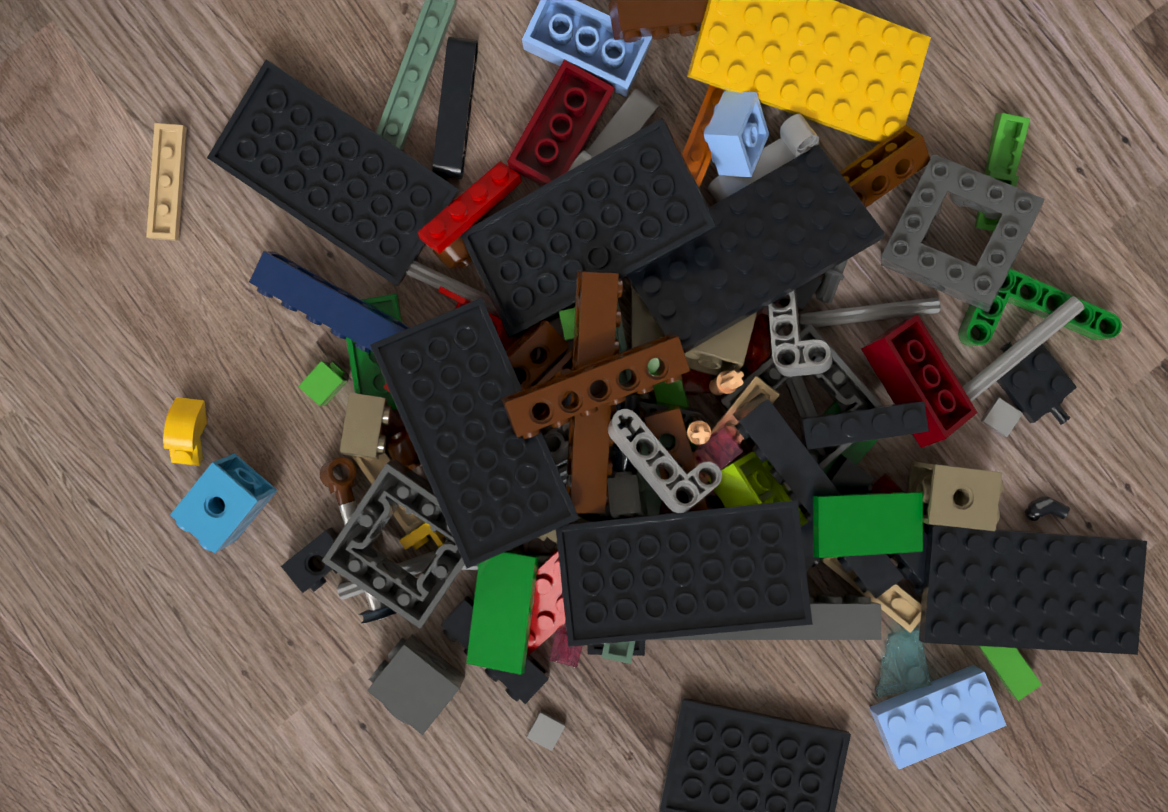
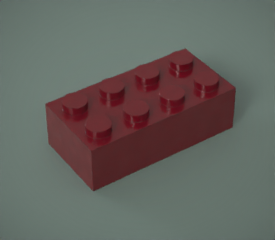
[507,60,615,186]
[861,314,978,448]

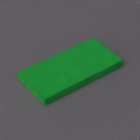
[346,294,402,410]
[813,492,923,558]
[466,551,539,675]

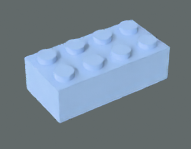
[522,0,652,98]
[869,665,1007,769]

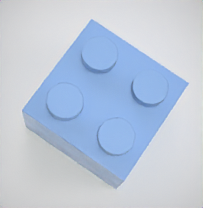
[704,91,769,177]

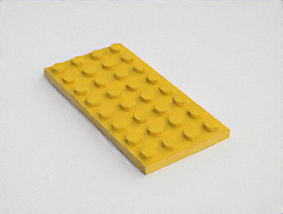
[687,0,931,144]

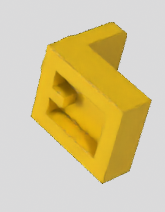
[399,522,446,550]

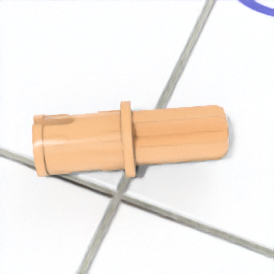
[709,370,745,395]
[687,421,711,445]

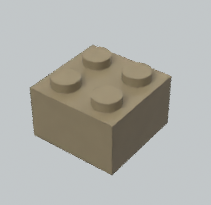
[339,393,392,460]

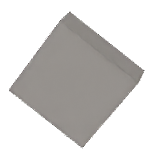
[981,398,1023,437]
[527,710,566,751]

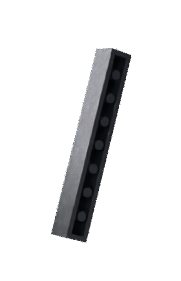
[733,393,904,599]

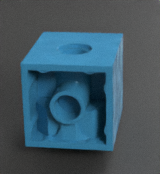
[170,453,278,554]

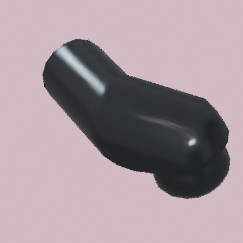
[1025,496,1070,521]

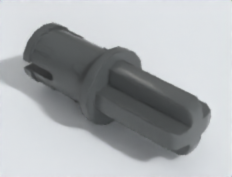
[816,259,848,304]

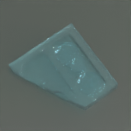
[875,628,932,698]

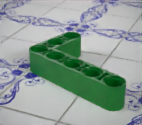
[958,269,1122,347]

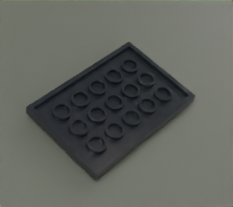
[659,697,851,812]

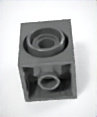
[367,634,465,735]

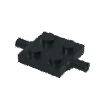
[997,342,1077,425]

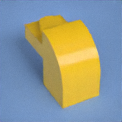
[163,397,207,466]

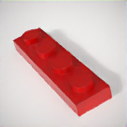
[417,161,522,254]

